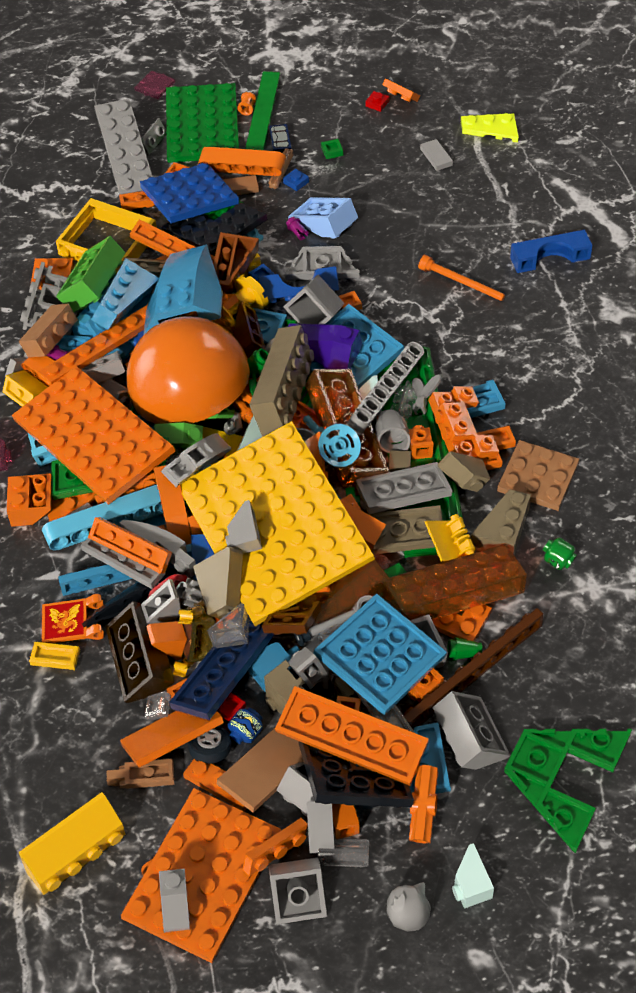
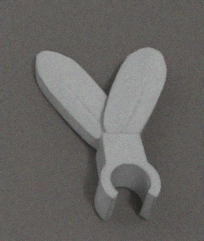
[412,374,441,415]

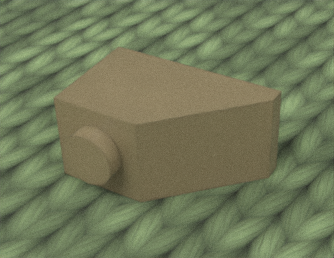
[438,451,490,492]

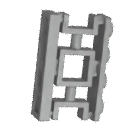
[20,262,78,335]

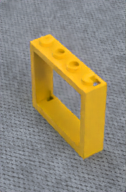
[56,198,157,274]

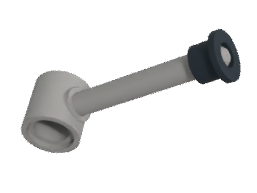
[294,595,373,647]

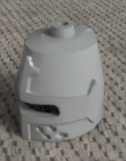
[375,410,411,453]

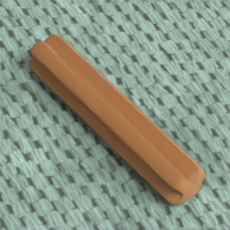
[268,148,293,189]

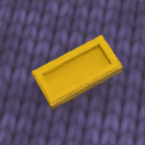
[29,642,80,670]

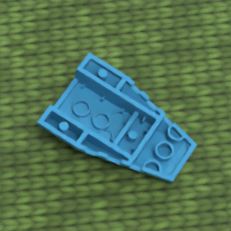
[143,244,223,335]

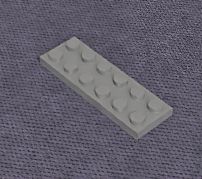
[94,98,152,195]

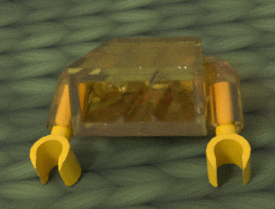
[172,605,215,677]

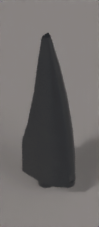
[82,575,171,628]

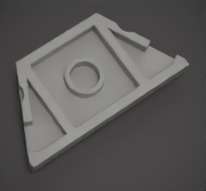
[285,246,359,280]

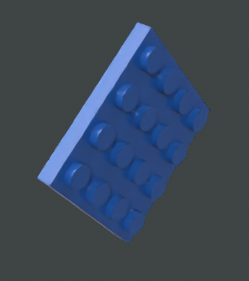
[140,163,239,223]

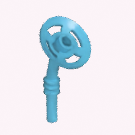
[303,415,361,467]

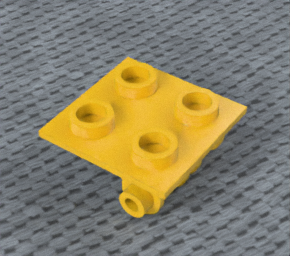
[425,514,475,561]

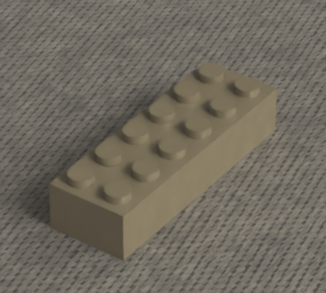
[249,325,314,437]

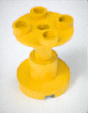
[211,274,268,334]

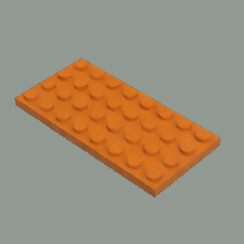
[12,366,175,505]

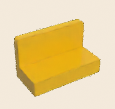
[3,370,48,407]

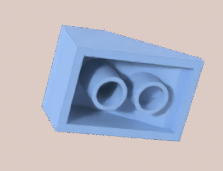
[288,197,358,239]

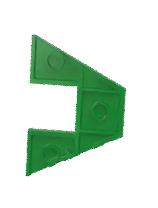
[504,729,632,853]

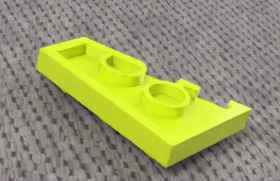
[461,113,519,142]

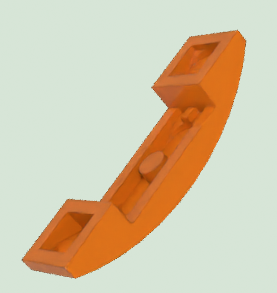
[153,465,191,545]

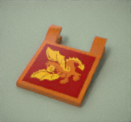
[42,594,104,643]

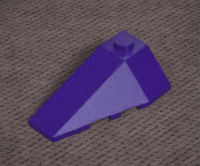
[288,323,363,376]

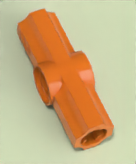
[409,765,438,844]

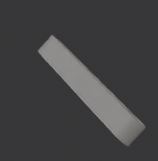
[346,342,424,435]

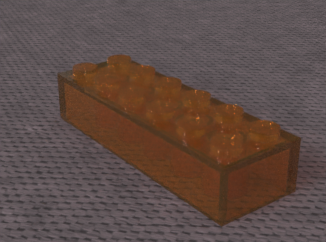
[305,369,389,487]
[382,544,527,621]

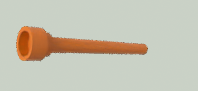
[418,255,505,301]

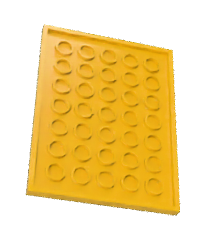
[180,421,375,626]

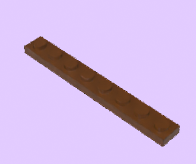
[403,608,544,732]

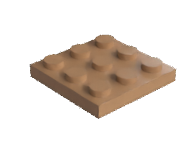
[497,440,580,511]

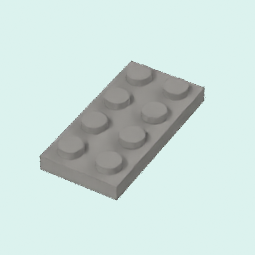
[356,462,452,514]

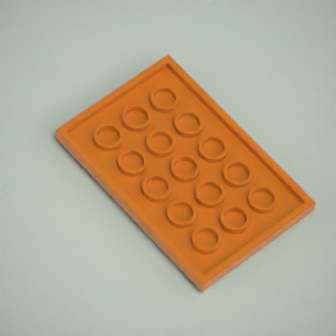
[121,788,281,963]

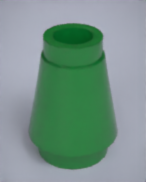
[447,637,482,660]

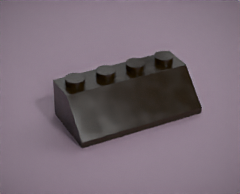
[105,601,174,703]

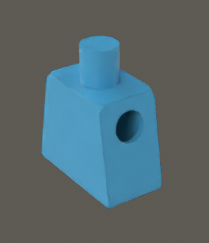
[248,642,300,693]

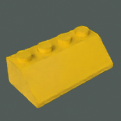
[18,792,126,895]

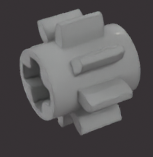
[176,578,203,608]

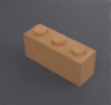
[19,304,78,357]

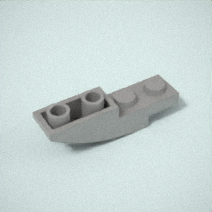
[161,433,232,487]
[120,520,196,578]

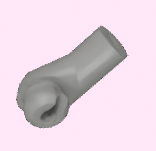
[224,412,243,435]

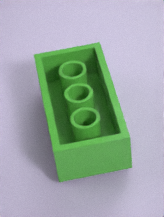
[56,236,126,312]

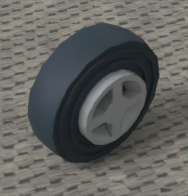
[188,726,231,764]

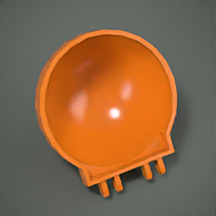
[125,316,250,424]

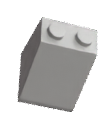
[283,275,345,325]

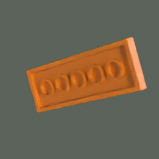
[275,686,429,786]

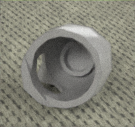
[387,882,431,932]

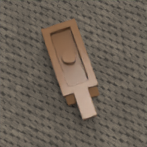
[107,759,175,789]

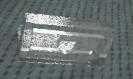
[318,839,369,867]

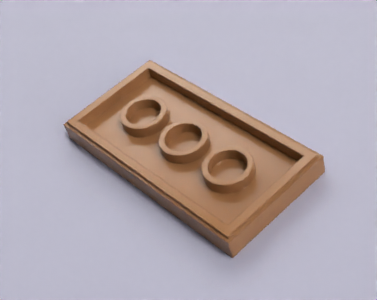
[217,728,303,813]

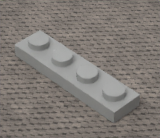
[81,538,166,589]

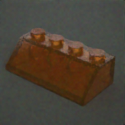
[296,560,396,636]

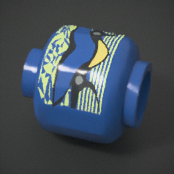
[228,707,263,744]

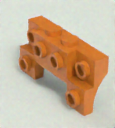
[428,386,499,459]

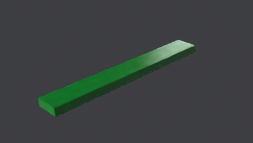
[245,71,280,150]

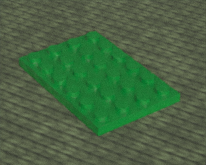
[166,83,239,163]

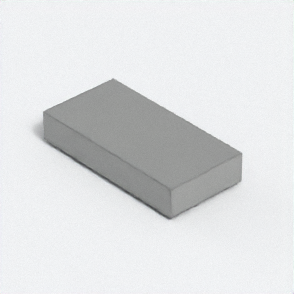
[420,139,453,171]
[307,801,335,853]

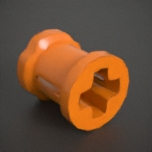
[238,92,256,116]

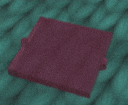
[134,71,175,99]

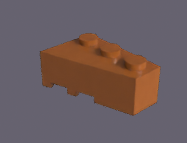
[213,232,259,294]

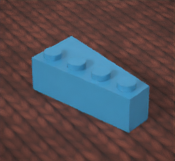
[91,258,159,330]

